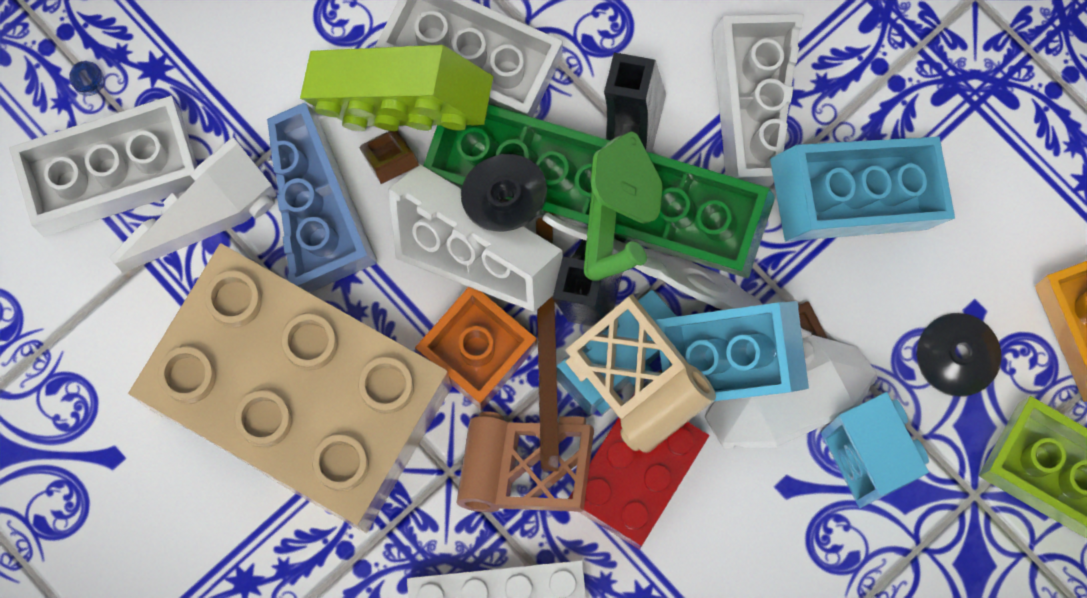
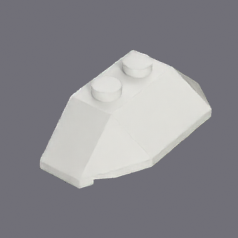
[705,335,877,449]

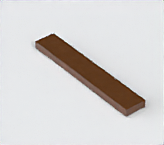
[536,218,559,472]

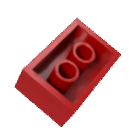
[568,392,710,550]

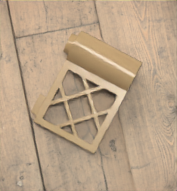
[565,294,716,453]

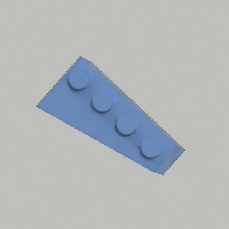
[267,102,377,293]

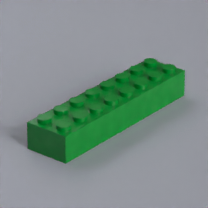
[423,104,775,279]

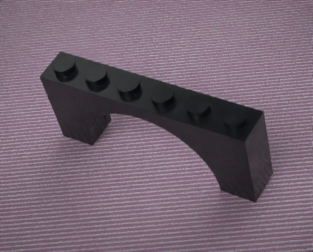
[552,52,666,329]

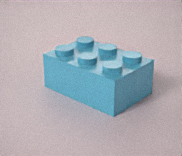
[656,301,809,401]
[820,392,929,509]

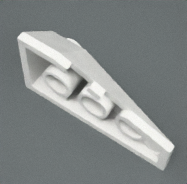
[109,137,277,273]

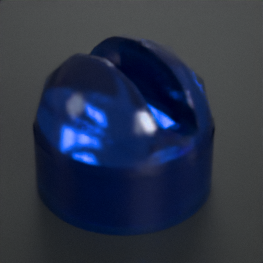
[69,60,105,96]

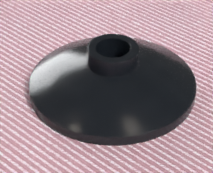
[461,154,547,232]
[916,313,1001,397]

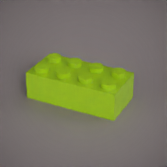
[300,45,494,131]
[978,396,1087,539]

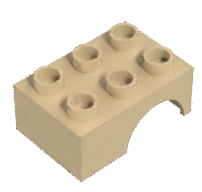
[128,243,452,534]

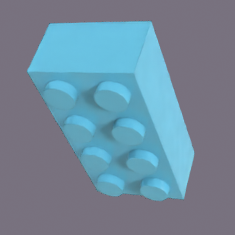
[770,137,955,242]

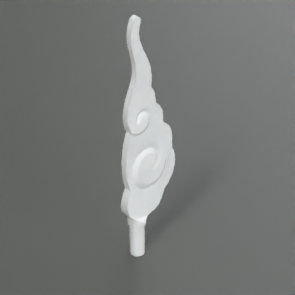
[543,213,811,339]

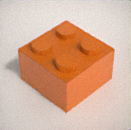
[415,287,537,411]

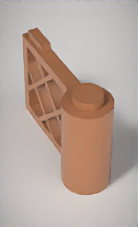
[456,412,594,512]

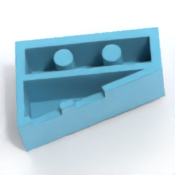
[556,290,677,417]

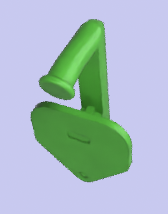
[584,132,662,281]

